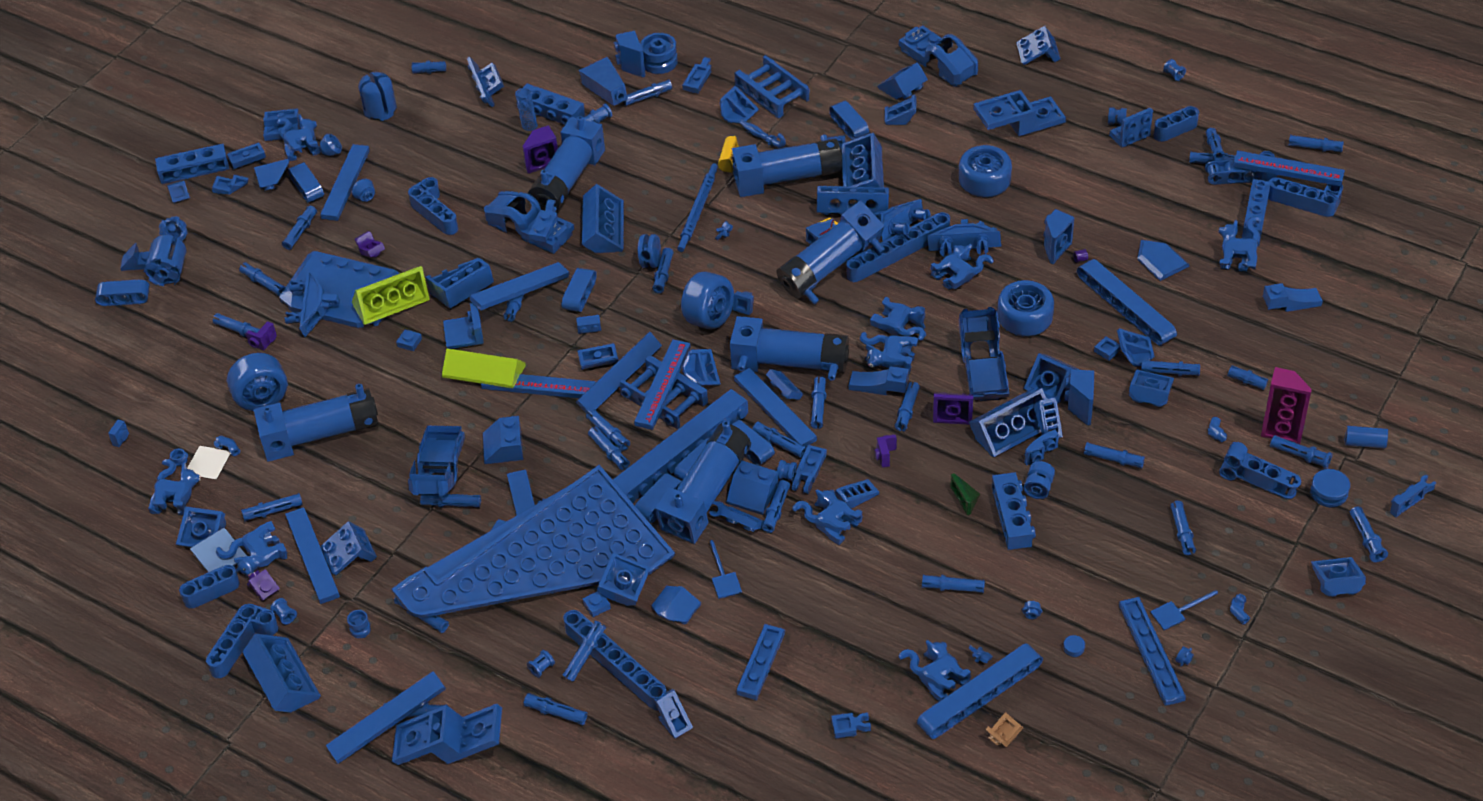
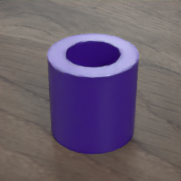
[1073,249,1088,263]

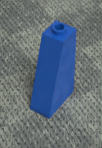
[579,57,628,106]

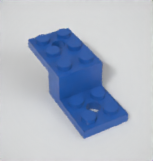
[973,90,1066,136]
[392,704,502,765]

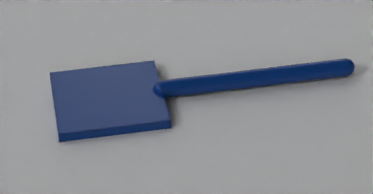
[710,540,742,599]
[1150,590,1218,630]

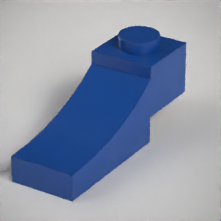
[1263,283,1323,312]
[849,366,909,395]

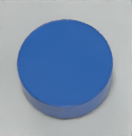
[1063,635,1085,657]

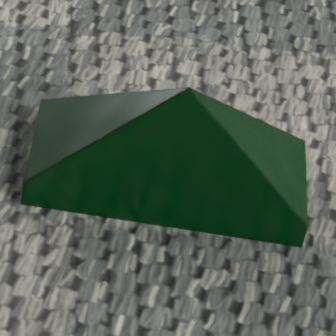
[950,473,980,515]

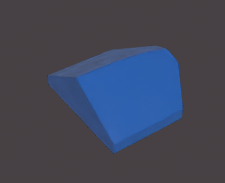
[720,86,759,123]
[885,94,917,125]
[1117,328,1155,366]
[682,349,721,386]
[651,586,701,624]

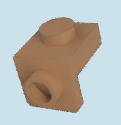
[985,712,1023,748]

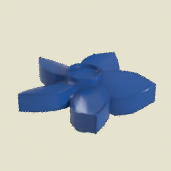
[716,221,733,240]
[969,645,993,663]

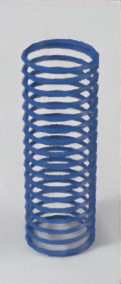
[515,88,537,131]

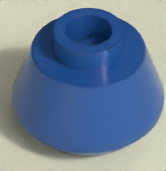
[320,134,342,156]
[352,179,375,202]

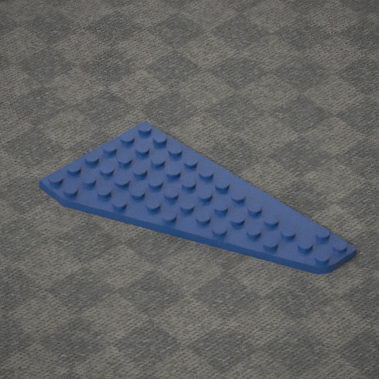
[392,465,675,618]

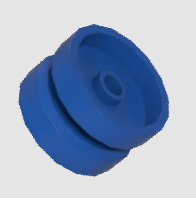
[640,33,678,74]

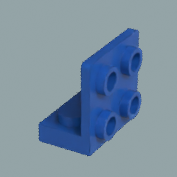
[1016,26,1060,65]
[1109,108,1153,148]
[443,303,484,349]
[321,521,377,575]

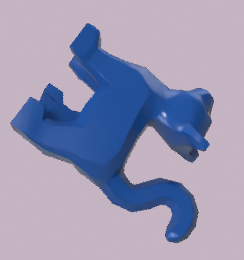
[277,115,321,161]
[1219,217,1261,272]
[930,244,994,290]
[870,297,926,341]
[860,332,918,374]
[148,459,201,515]
[792,489,863,545]
[216,521,287,577]
[899,640,971,702]

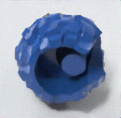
[159,216,188,245]

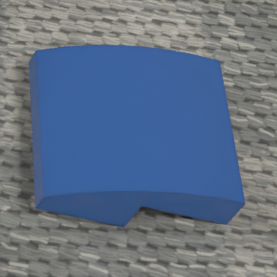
[263,109,299,141]

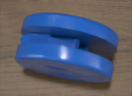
[638,234,661,268]
[1310,469,1350,507]

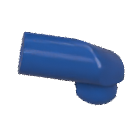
[1208,417,1227,442]
[213,435,240,456]
[1230,594,1250,625]

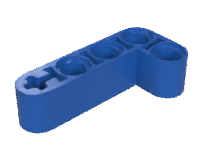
[408,177,458,235]
[1268,177,1343,217]
[206,604,279,679]

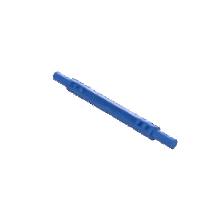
[677,163,718,252]

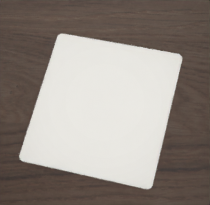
[187,446,230,479]

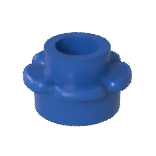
[169,448,188,466]
[1022,601,1043,619]
[1175,646,1194,666]

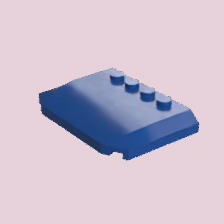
[279,251,400,328]

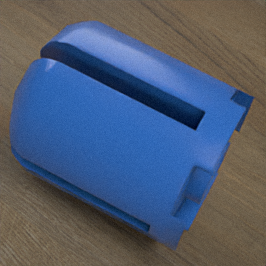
[358,72,397,121]
[144,234,187,286]

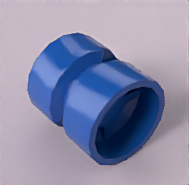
[1024,461,1055,499]

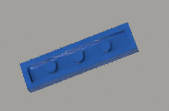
[736,624,785,700]

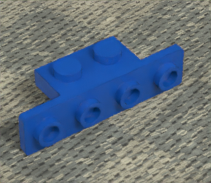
[467,56,504,107]

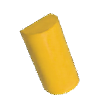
[718,136,739,172]

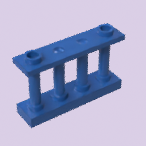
[735,55,809,118]
[620,355,708,429]

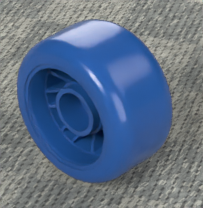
[958,145,1012,197]
[681,271,734,330]
[997,280,1054,336]
[227,353,288,411]

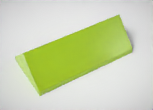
[352,266,430,325]
[442,349,526,388]

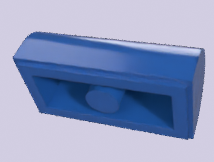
[578,343,618,370]
[1344,426,1388,449]

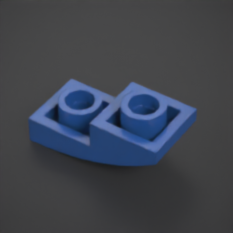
[1025,430,1059,465]

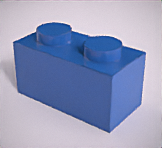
[576,315,601,334]

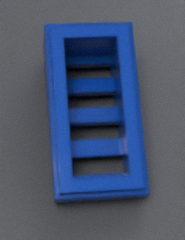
[1033,397,1063,438]
[835,479,879,509]

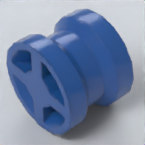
[777,460,797,482]

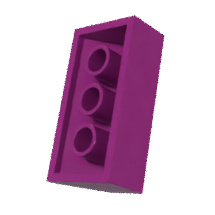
[1261,367,1312,444]

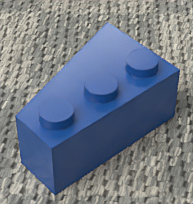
[425,258,494,308]

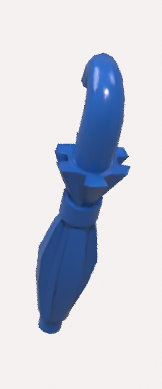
[740,121,786,148]

